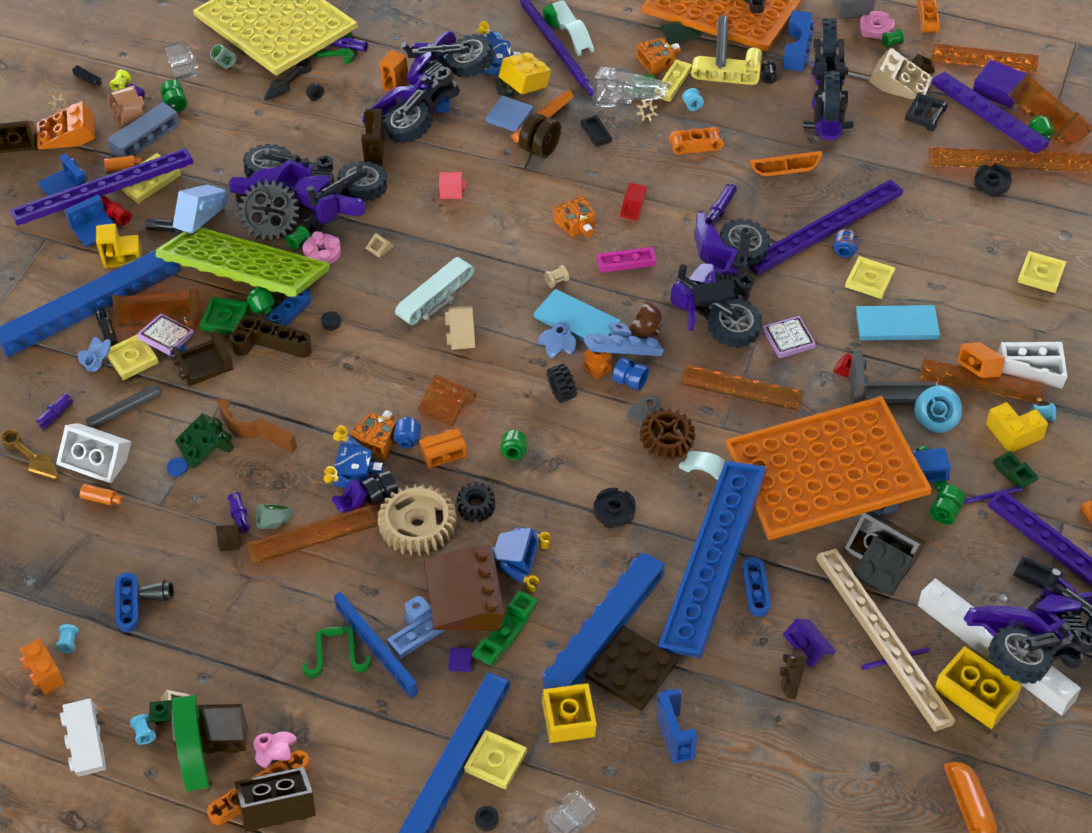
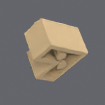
[445,306,475,350]

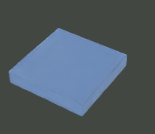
[486,95,534,132]

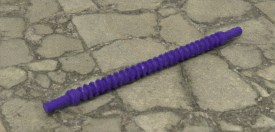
[520,0,596,97]

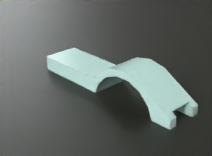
[552,0,594,57]
[679,451,725,480]

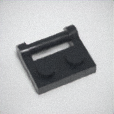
[905,93,948,132]

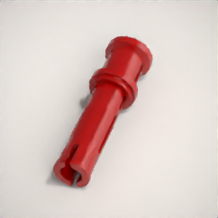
[100,195,132,226]

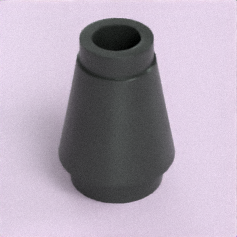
[140,580,174,602]

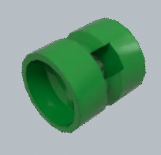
[160,79,187,113]
[929,485,966,525]

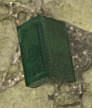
[659,18,701,45]

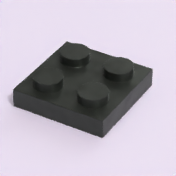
[853,536,914,596]

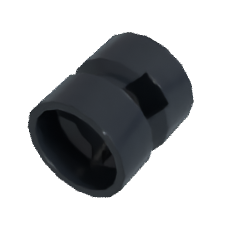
[360,470,398,506]

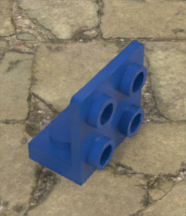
[64,195,119,247]

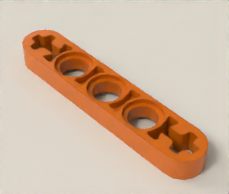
[510,89,574,144]
[207,750,310,825]

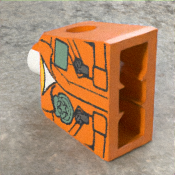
[636,38,681,76]
[553,194,595,237]
[349,410,395,460]

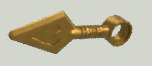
[1,429,59,480]

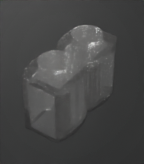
[544,790,598,833]

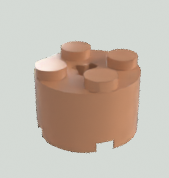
[108,86,144,127]

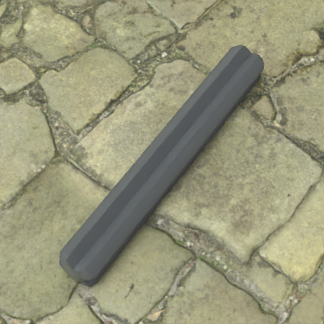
[716,14,728,68]
[85,384,161,428]

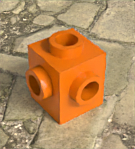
[583,349,613,380]

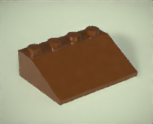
[424,546,504,631]

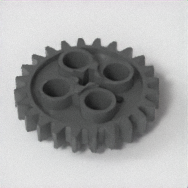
[238,180,300,241]

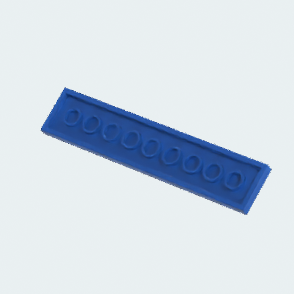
[658,461,767,658]

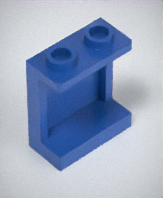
[657,689,697,764]

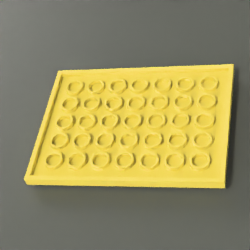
[193,0,358,76]

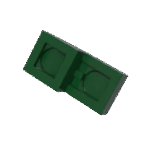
[993,450,1039,489]

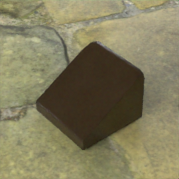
[911,54,935,74]
[216,524,241,551]

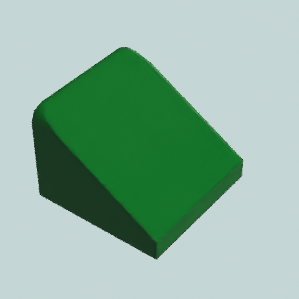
[543,3,558,29]

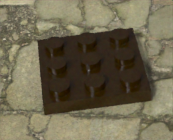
[585,625,679,711]

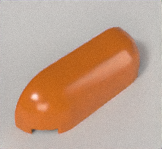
[749,151,822,177]
[944,762,997,833]

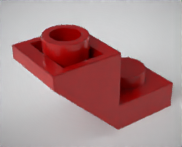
[620,182,648,221]

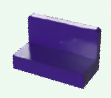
[783,618,836,667]

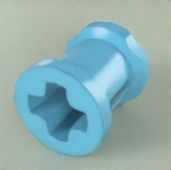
[1031,403,1056,422]
[55,624,79,654]
[130,714,156,745]

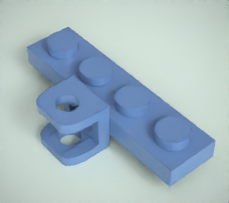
[584,322,664,356]
[387,596,446,659]

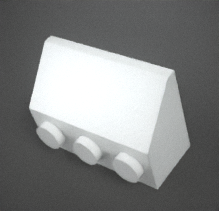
[56,423,131,483]

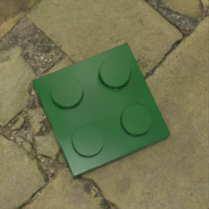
[199,297,250,335]

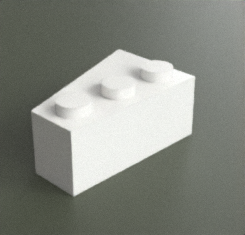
[998,342,1068,389]
[60,698,106,777]

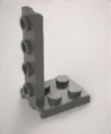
[848,350,939,404]

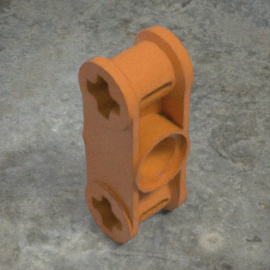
[917,0,940,34]
[669,127,724,155]

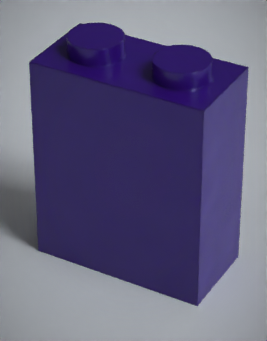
[973,59,1030,108]

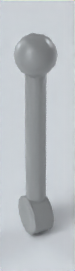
[423,296,454,321]

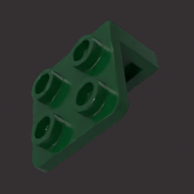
[175,413,235,468]

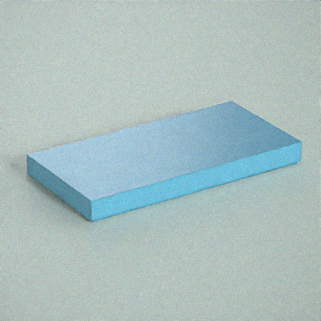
[534,289,621,343]
[856,305,940,340]

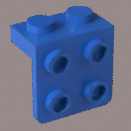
[38,153,87,196]

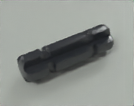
[72,65,102,87]

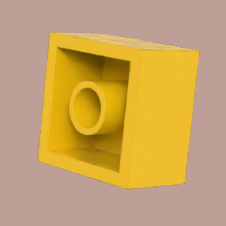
[498,52,552,94]
[542,683,597,743]

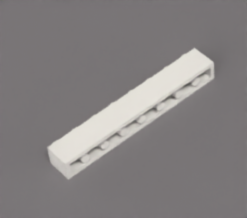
[918,578,1081,716]

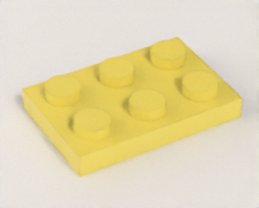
[120,153,181,204]

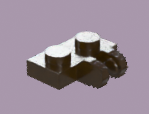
[779,648,808,700]

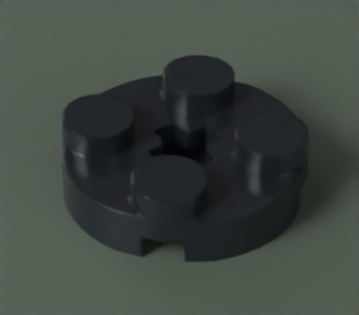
[974,164,1012,197]
[593,487,636,529]

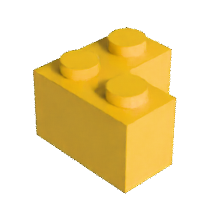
[96,224,142,268]
[986,402,1048,452]

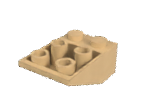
[869,48,933,100]

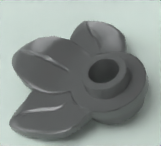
[627,395,661,429]

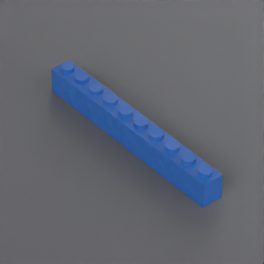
[0,250,181,357]

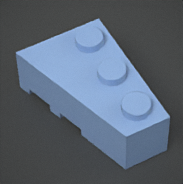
[173,184,227,234]

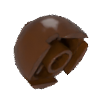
[629,301,663,339]

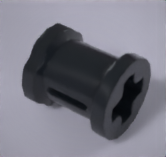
[761,60,777,84]

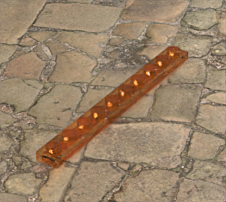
[928,147,1092,172]

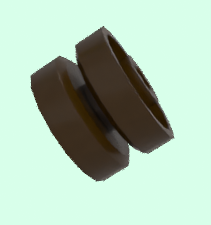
[518,112,561,159]

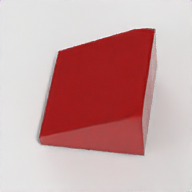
[833,353,853,378]

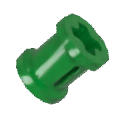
[882,28,905,48]
[285,225,311,250]

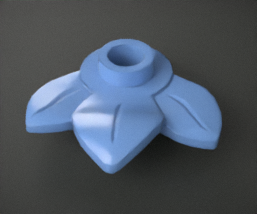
[538,322,576,359]
[78,337,111,372]

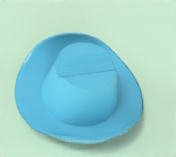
[914,386,962,433]

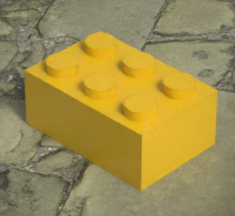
[934,646,1022,729]

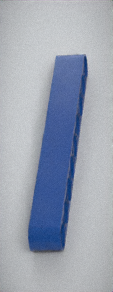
[399,672,510,833]

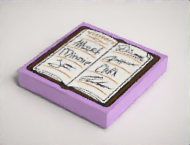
[137,314,193,355]
[763,316,816,359]

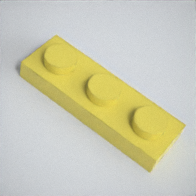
[654,60,692,102]

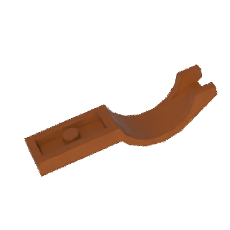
[217,398,297,453]

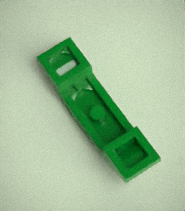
[472,590,538,666]
[172,694,210,792]

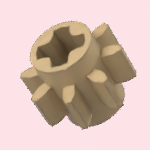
[48,93,71,112]
[636,99,658,121]

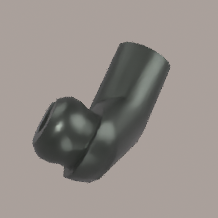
[494,77,515,97]

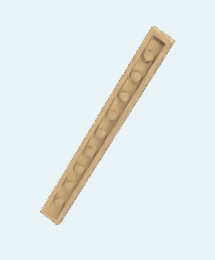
[816,549,956,732]

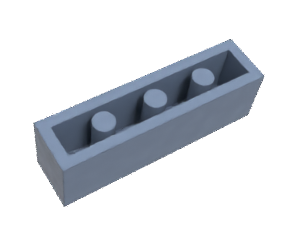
[107,102,180,157]

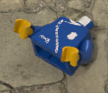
[477,21,521,76]
[323,425,384,489]
[492,527,550,592]

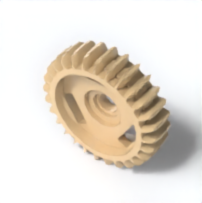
[378,484,457,556]

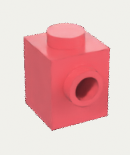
[439,172,466,199]

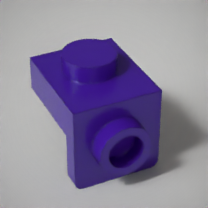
[331,480,368,513]

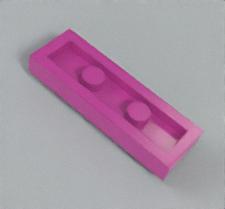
[596,247,656,273]

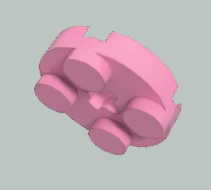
[859,11,895,40]
[303,231,341,264]

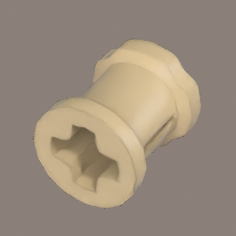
[544,265,569,288]

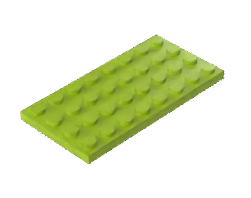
[156,227,330,297]

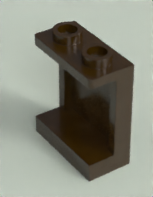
[361,109,385,166]
[171,330,233,386]

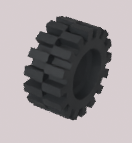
[546,363,577,403]
[457,482,495,522]

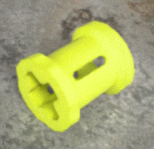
[109,70,131,91]

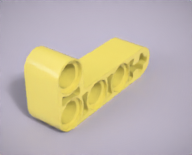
[691,48,762,85]

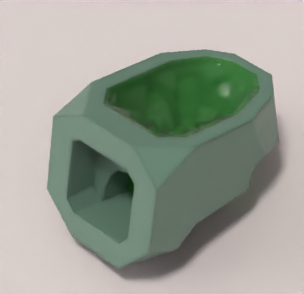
[210,44,236,69]
[255,504,293,529]

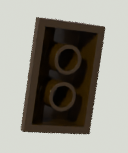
[0,121,37,153]
[844,511,926,581]
[171,704,248,754]
[234,767,316,832]

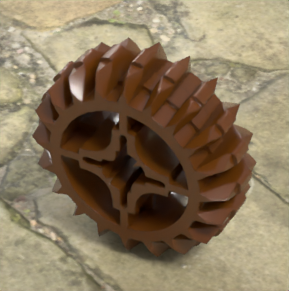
[639,407,695,461]

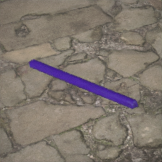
[964,487,1024,504]
[861,647,930,670]

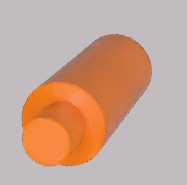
[104,155,142,172]
[79,484,123,506]

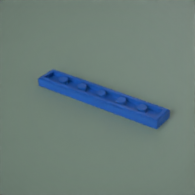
[334,592,418,698]

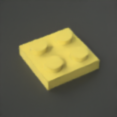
[1018,251,1066,293]
[845,256,895,299]
[107,335,159,380]
[464,730,527,790]

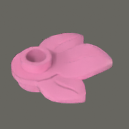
[253,732,297,769]

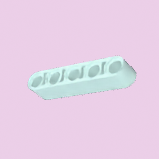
[395,257,474,325]

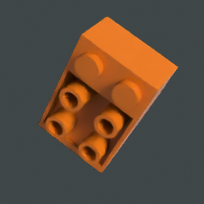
[37,101,96,150]

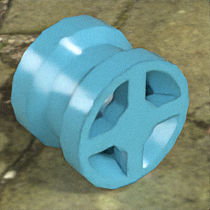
[682,88,704,111]

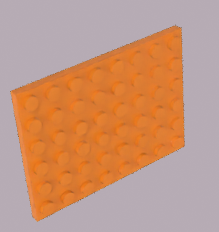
[641,0,803,52]
[725,396,932,541]

